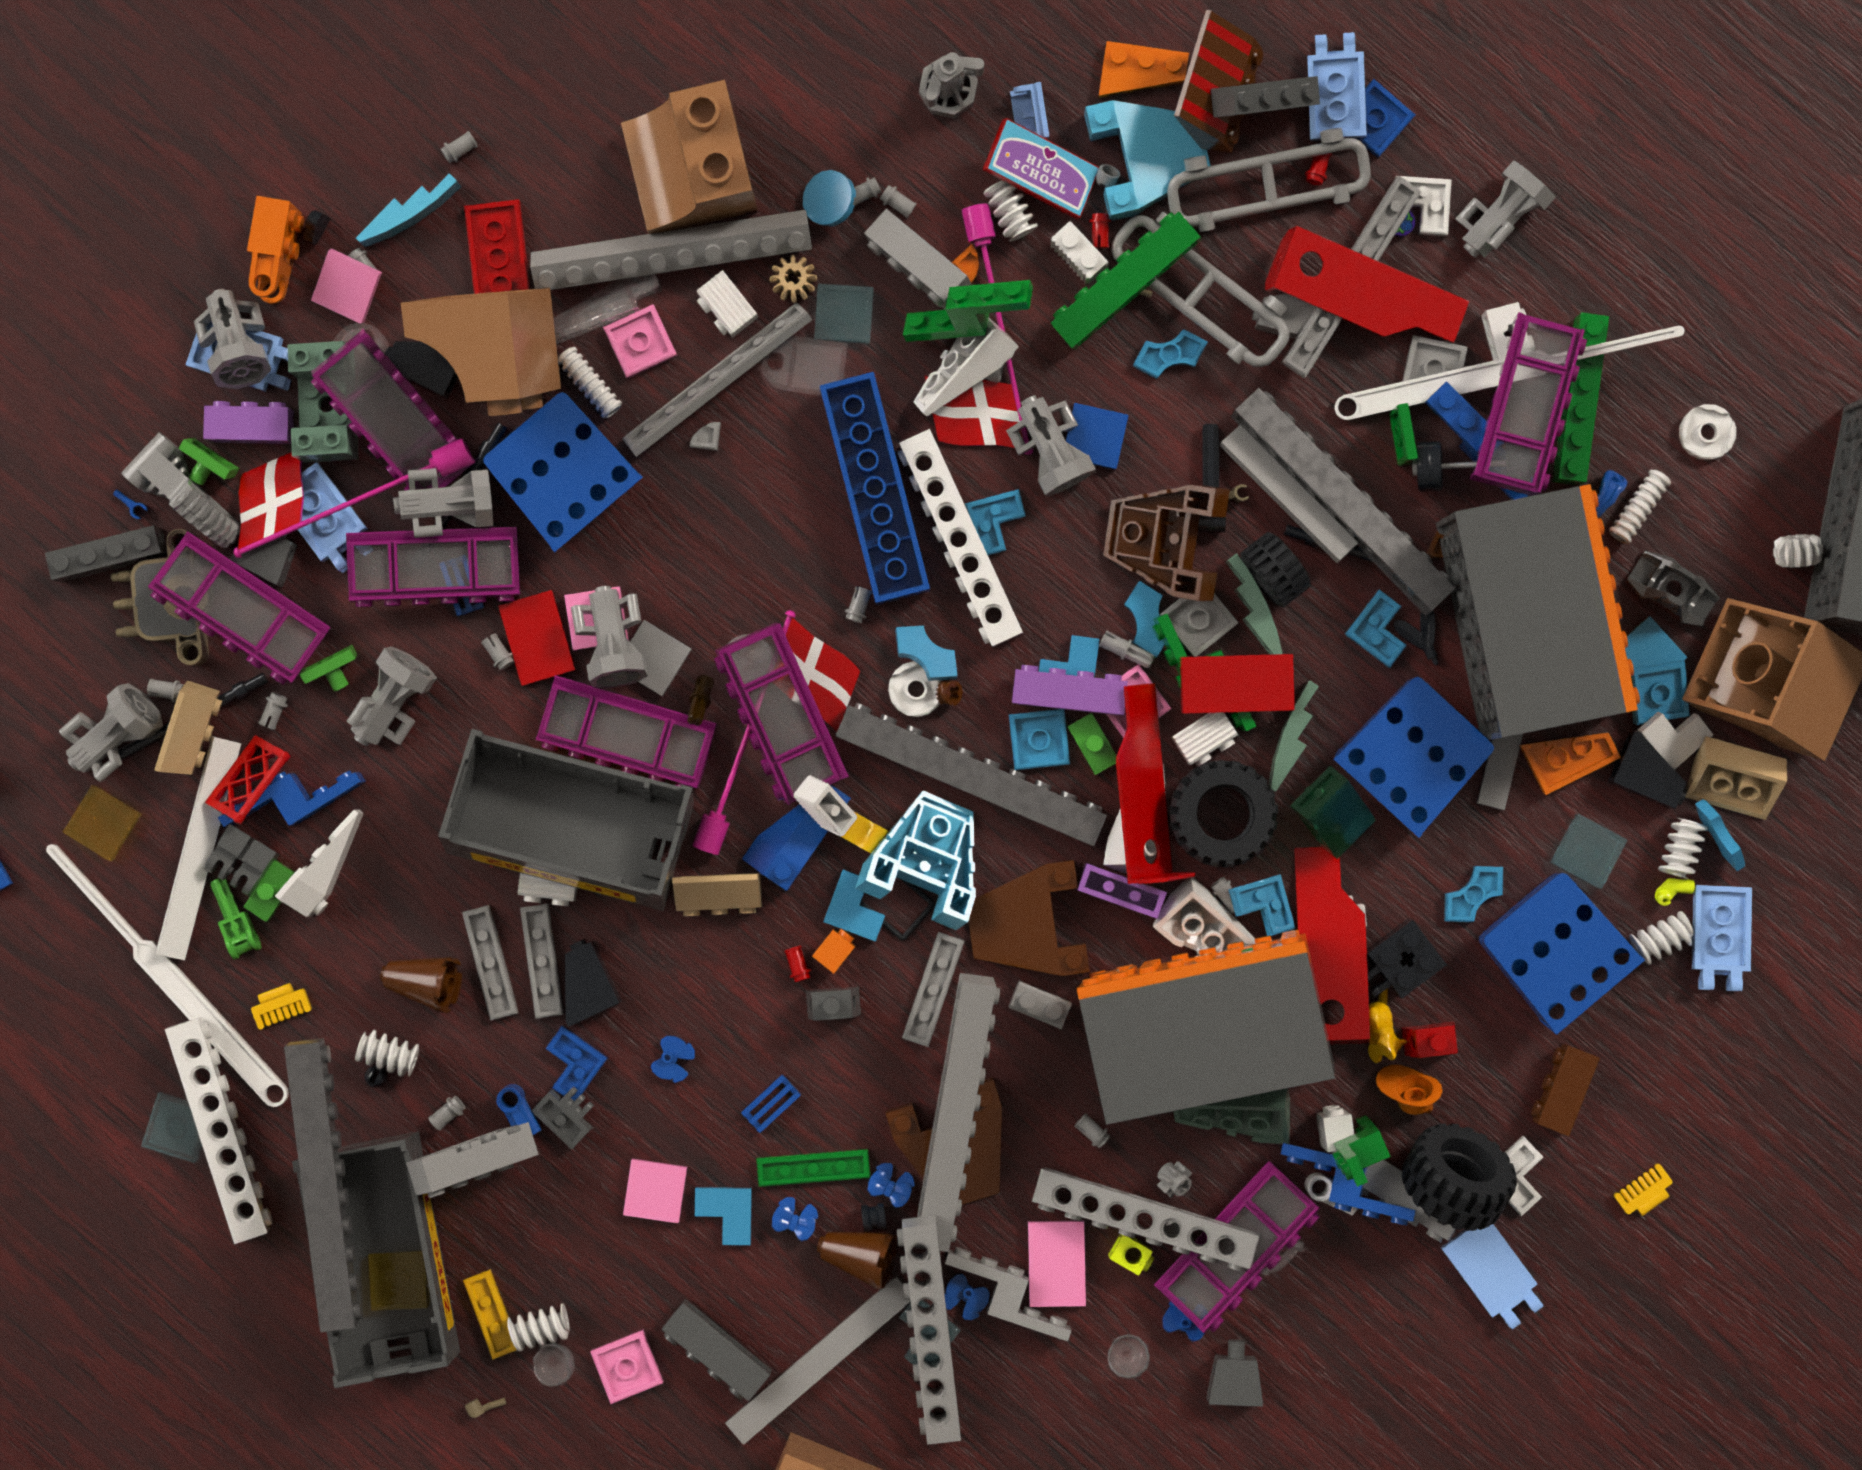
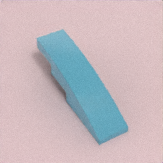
[356,174,461,247]

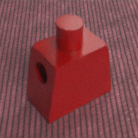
[1401,1022,1458,1058]

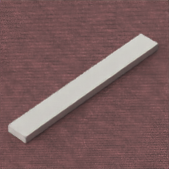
[156,736,241,960]

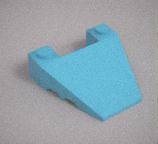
[1084,100,1211,221]
[855,791,976,930]

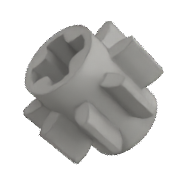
[1157,1161,1192,1198]

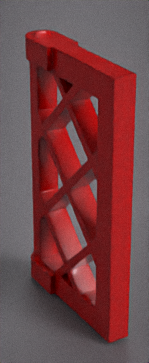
[205,735,291,825]

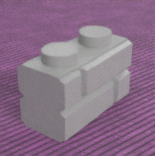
[1009,980,1072,1029]

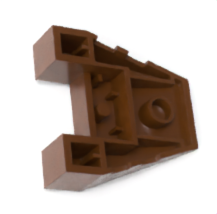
[1103,485,1230,601]
[968,860,1090,976]
[886,1077,1002,1205]

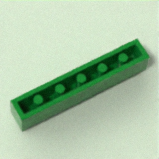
[1051,211,1203,350]
[1552,312,1609,486]

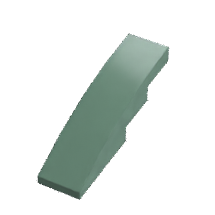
[1225,553,1283,655]
[1268,680,1319,792]

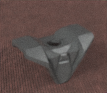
[1627,550,1720,627]

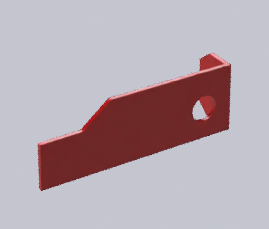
[1265,226,1469,343]
[1116,683,1195,884]
[1294,846,1370,1045]

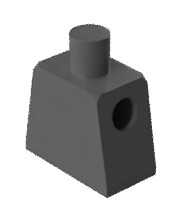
[230,534,297,587]
[806,987,861,1021]
[1207,1339,1263,1407]

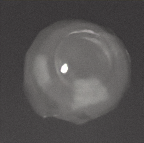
[1107,1334,1150,1380]
[533,1343,575,1387]

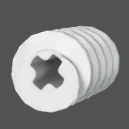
[984,181,1038,242]
[1658,818,1708,880]
[1629,911,1694,965]
[355,1030,419,1077]
[507,1303,570,1352]

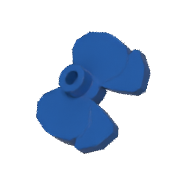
[651,1036,695,1083]
[867,1163,915,1208]
[772,1197,819,1242]
[945,1273,990,1320]
[1162,1297,1208,1342]

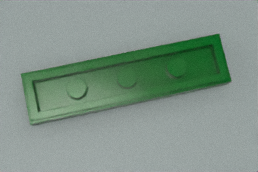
[756,1149,870,1187]

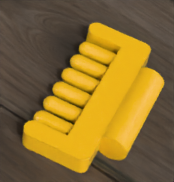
[251,983,312,1029]
[1614,1164,1672,1216]

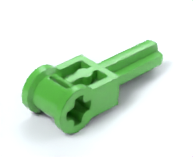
[211,878,261,960]

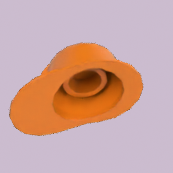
[1376,1065,1442,1115]

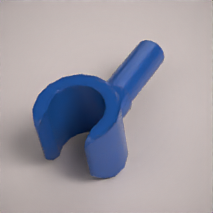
[113,489,148,519]

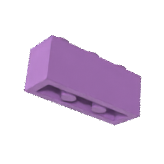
[203,401,294,444]
[1076,863,1167,919]

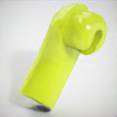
[1655,878,1695,906]

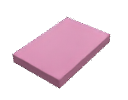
[1028,1220,1086,1307]

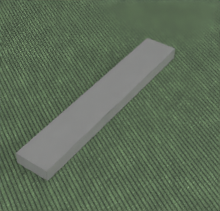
[1219,425,1358,563]

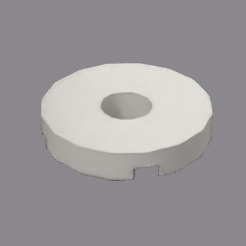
[1679,404,1736,460]
[888,661,942,717]

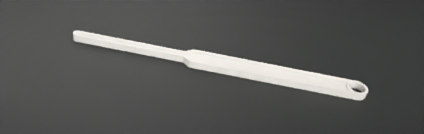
[1335,326,1684,420]
[46,844,289,1107]

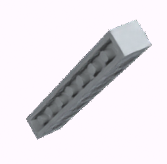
[1032,1167,1261,1272]
[897,1215,961,1445]

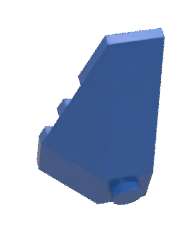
[742,784,851,891]

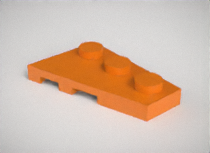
[1098,41,1189,98]
[1519,733,1621,795]

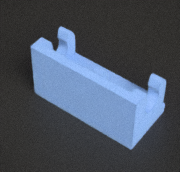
[1010,82,1049,140]

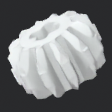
[1773,534,1823,568]

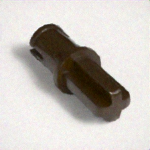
[687,675,714,726]

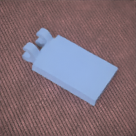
[1307,32,1367,141]
[186,321,292,392]
[298,462,374,573]
[1692,885,1752,991]
[1441,1224,1544,1329]

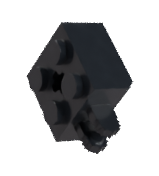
[1367,919,1447,999]

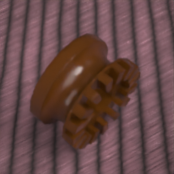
[936,680,963,706]

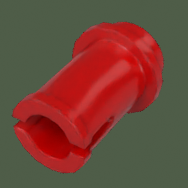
[1305,153,1332,186]
[1089,213,1111,249]
[784,945,811,983]

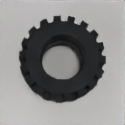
[1240,532,1311,608]

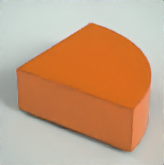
[952,244,979,283]

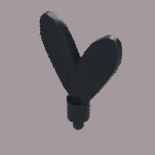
[1393,610,1439,666]

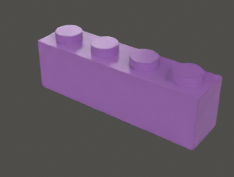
[1012,665,1128,716]

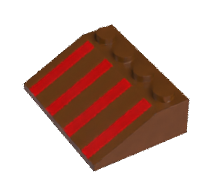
[1174,10,1263,153]

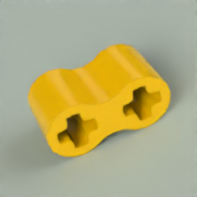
[841,811,889,853]

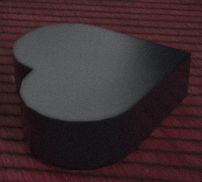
[303,210,331,245]

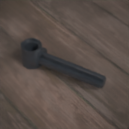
[1198,424,1226,533]

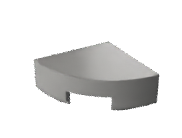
[689,422,721,451]

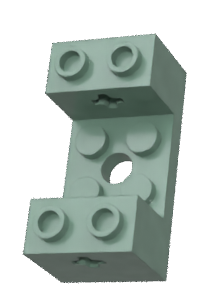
[287,341,359,463]

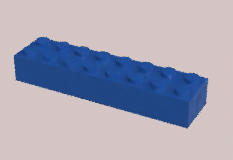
[820,372,930,605]

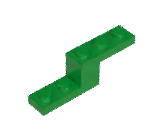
[903,280,1033,342]
[1152,614,1256,731]
[1332,1115,1391,1187]

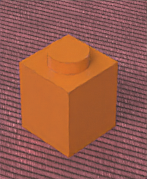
[812,928,855,973]

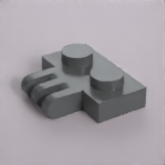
[532,1086,594,1149]

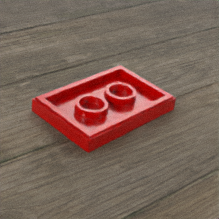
[498,590,576,686]

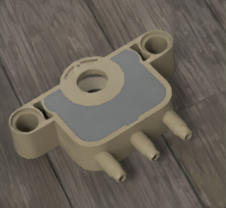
[111,529,214,666]

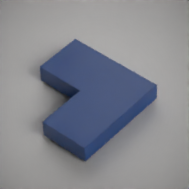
[546,1025,608,1101]

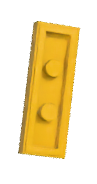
[463,1269,517,1360]

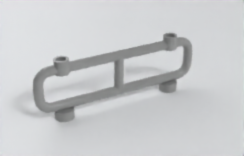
[1167,128,1371,232]
[1111,212,1290,367]

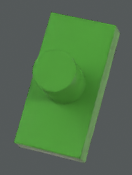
[178,438,240,485]
[300,645,357,691]
[1067,713,1116,775]
[243,860,295,922]

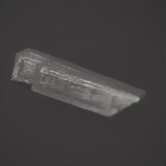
[553,274,662,345]

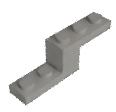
[945,1247,1071,1341]

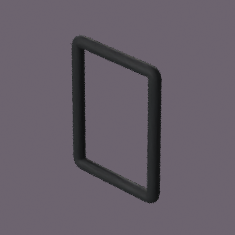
[860,879,935,940]

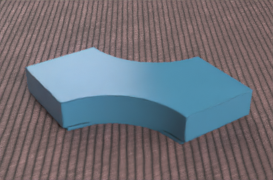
[1132,329,1208,379]
[1124,581,1165,658]
[895,626,957,681]
[1695,799,1745,871]
[1444,866,1503,922]

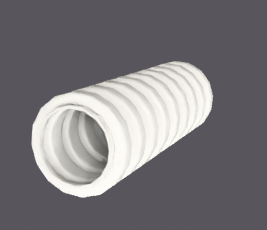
[558,347,622,419]
[1609,469,1671,544]

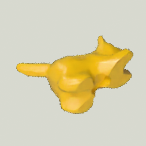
[1368,988,1407,1063]

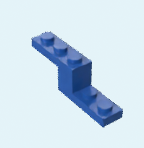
[1425,381,1533,500]
[218,770,366,827]
[1281,1143,1417,1226]

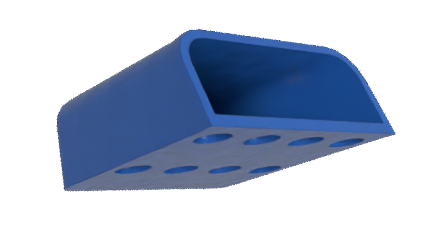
[484,393,643,552]
[1334,677,1494,838]
[1479,873,1645,1035]

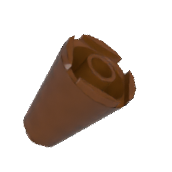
[380,957,462,1013]
[817,1232,898,1289]

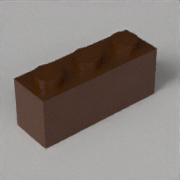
[1531,1043,1600,1136]

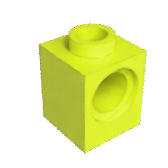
[1108,1234,1154,1276]

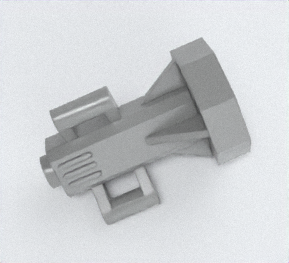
[919,52,984,118]
[1455,161,1556,258]
[194,289,271,389]
[1006,395,1096,497]
[393,468,493,538]
[571,586,648,688]
[347,646,437,746]
[59,683,163,782]

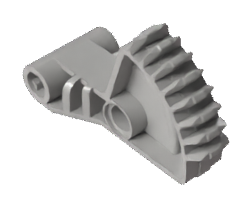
[121,432,241,548]

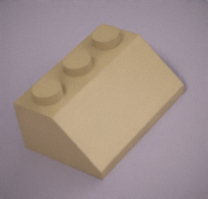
[154,680,222,775]
[1685,736,1787,820]
[672,873,762,916]

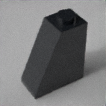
[385,341,459,400]
[1607,731,1687,809]
[565,939,622,1027]

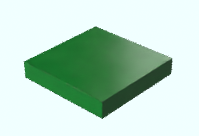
[1389,403,1418,467]

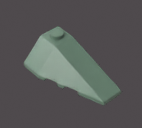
[1173,1088,1290,1144]

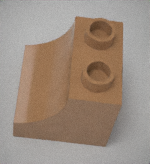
[621,80,758,234]
[401,288,561,416]
[1682,598,1862,761]

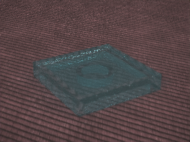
[814,284,874,344]
[1550,813,1627,889]
[141,1092,214,1163]

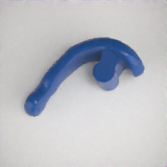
[1595,470,1628,518]

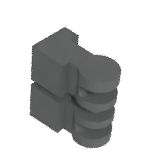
[204,824,280,896]

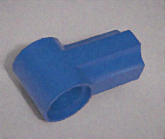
[496,1084,542,1135]

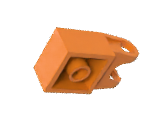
[247,196,304,304]

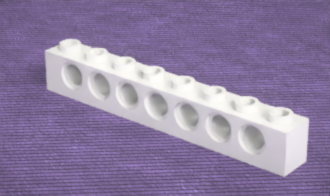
[898,429,1023,647]
[165,1017,273,1244]

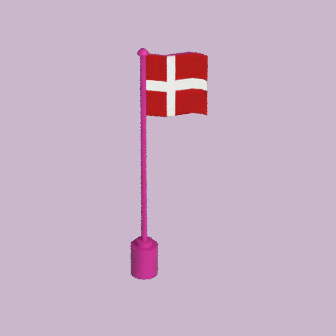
[924,203,1033,455]
[233,438,474,558]
[692,610,860,855]

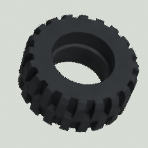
[1169,760,1279,867]
[1402,1123,1517,1231]

